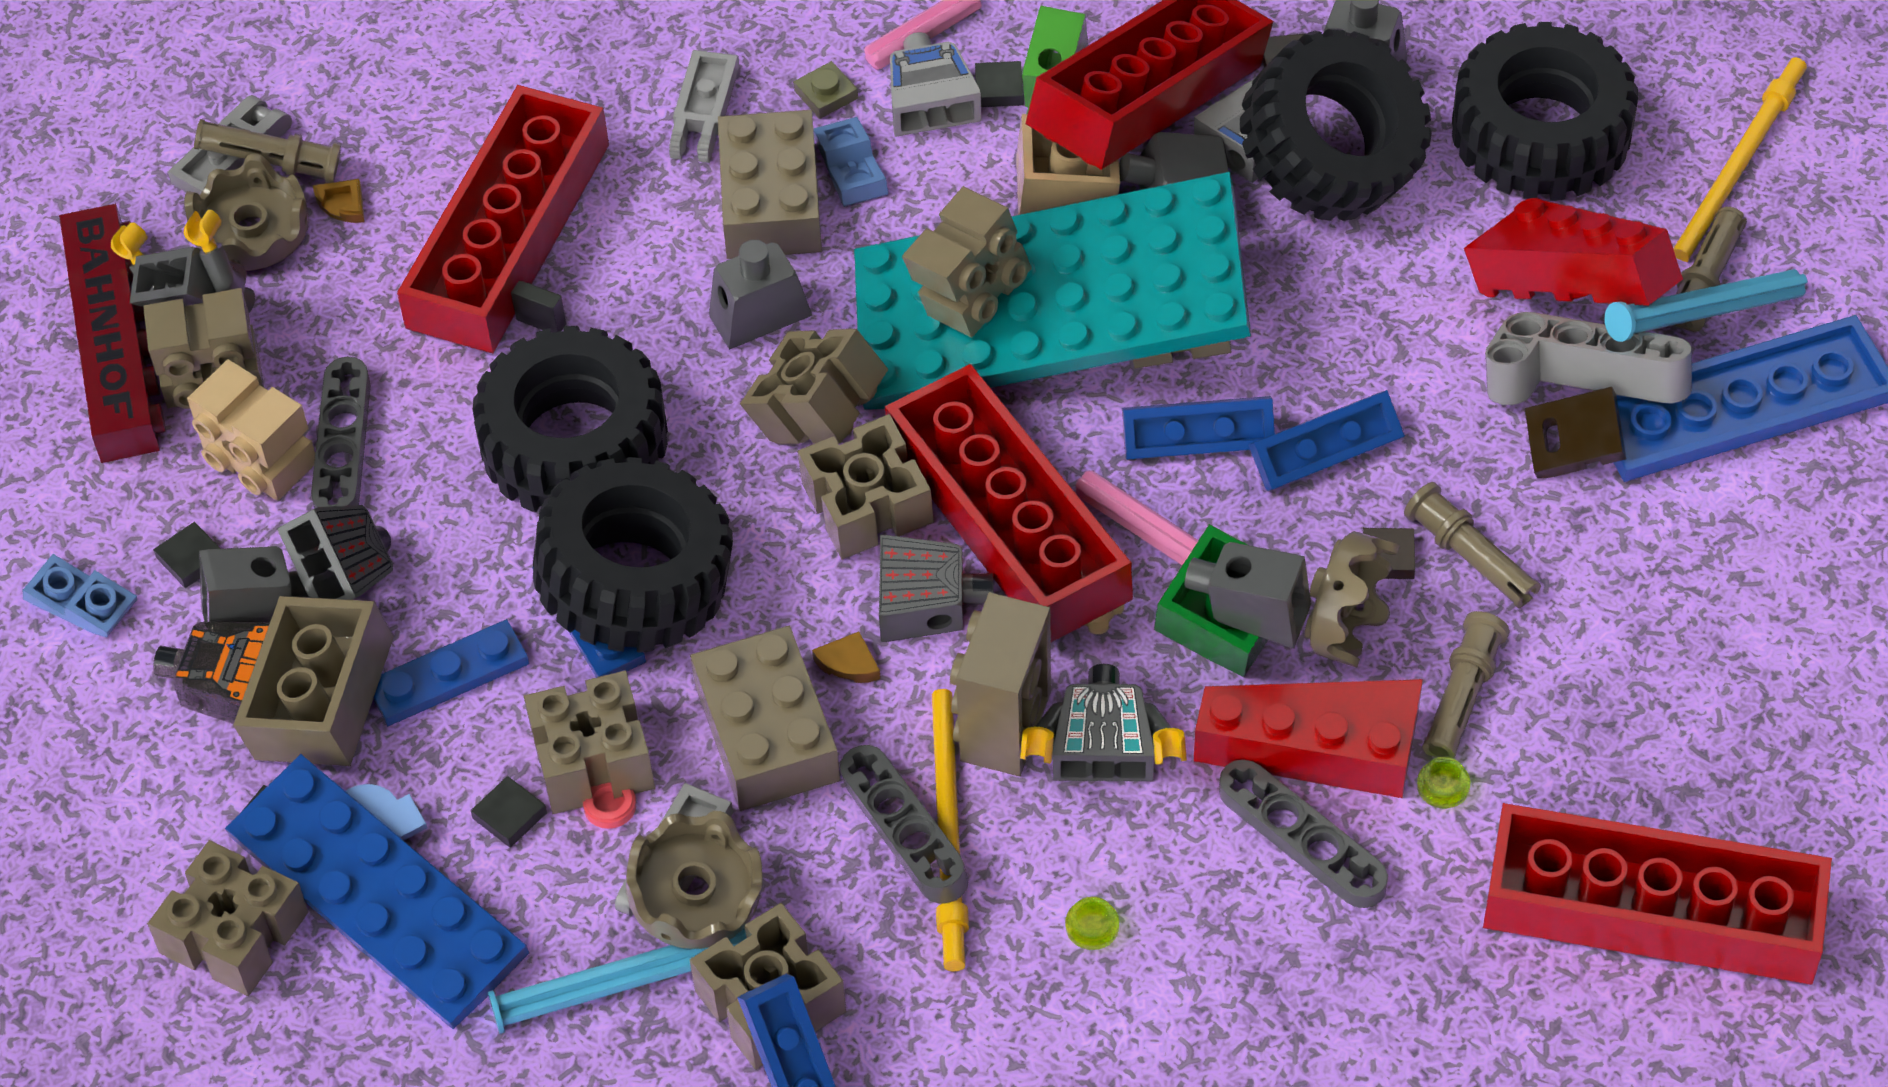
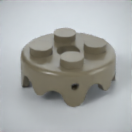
[184,154,309,271]
[1305,531,1400,668]
[626,811,762,949]

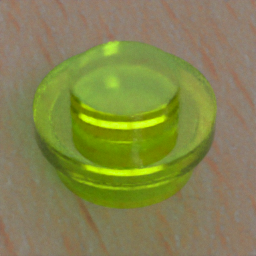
[1417,757,1471,809]
[1065,896,1120,950]

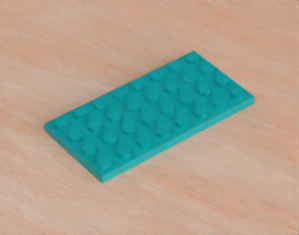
[854,172,1251,410]

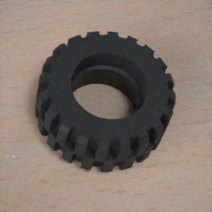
[1452,22,1638,201]
[1240,28,1432,221]
[472,326,668,512]
[533,457,733,653]

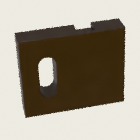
[1525,387,1627,478]

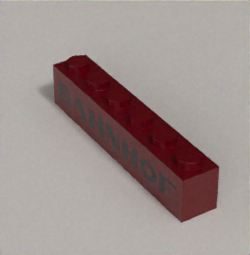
[59,203,166,463]

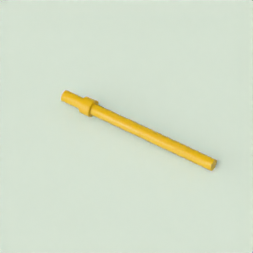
[1673,57,1807,262]
[932,689,969,972]

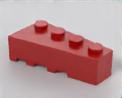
[1464,198,1683,306]
[1194,679,1423,798]

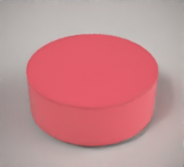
[583,782,636,829]

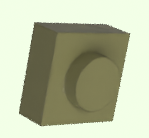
[793,61,858,119]

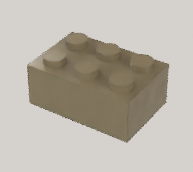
[718,110,822,259]
[950,592,1051,777]
[233,596,394,766]
[690,625,840,811]

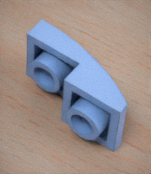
[22,554,137,638]

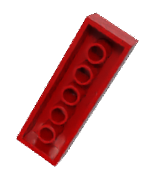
[1025,0,1274,170]
[397,85,609,354]
[885,364,1133,642]
[1483,803,1832,985]

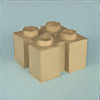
[187,359,315,501]

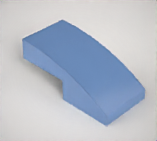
[813,117,888,207]

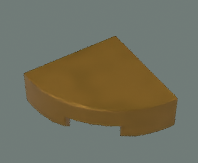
[312,179,365,223]
[812,631,881,683]

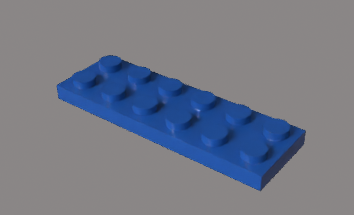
[1613,315,1888,482]
[225,754,530,1029]

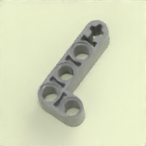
[1485,312,1692,405]

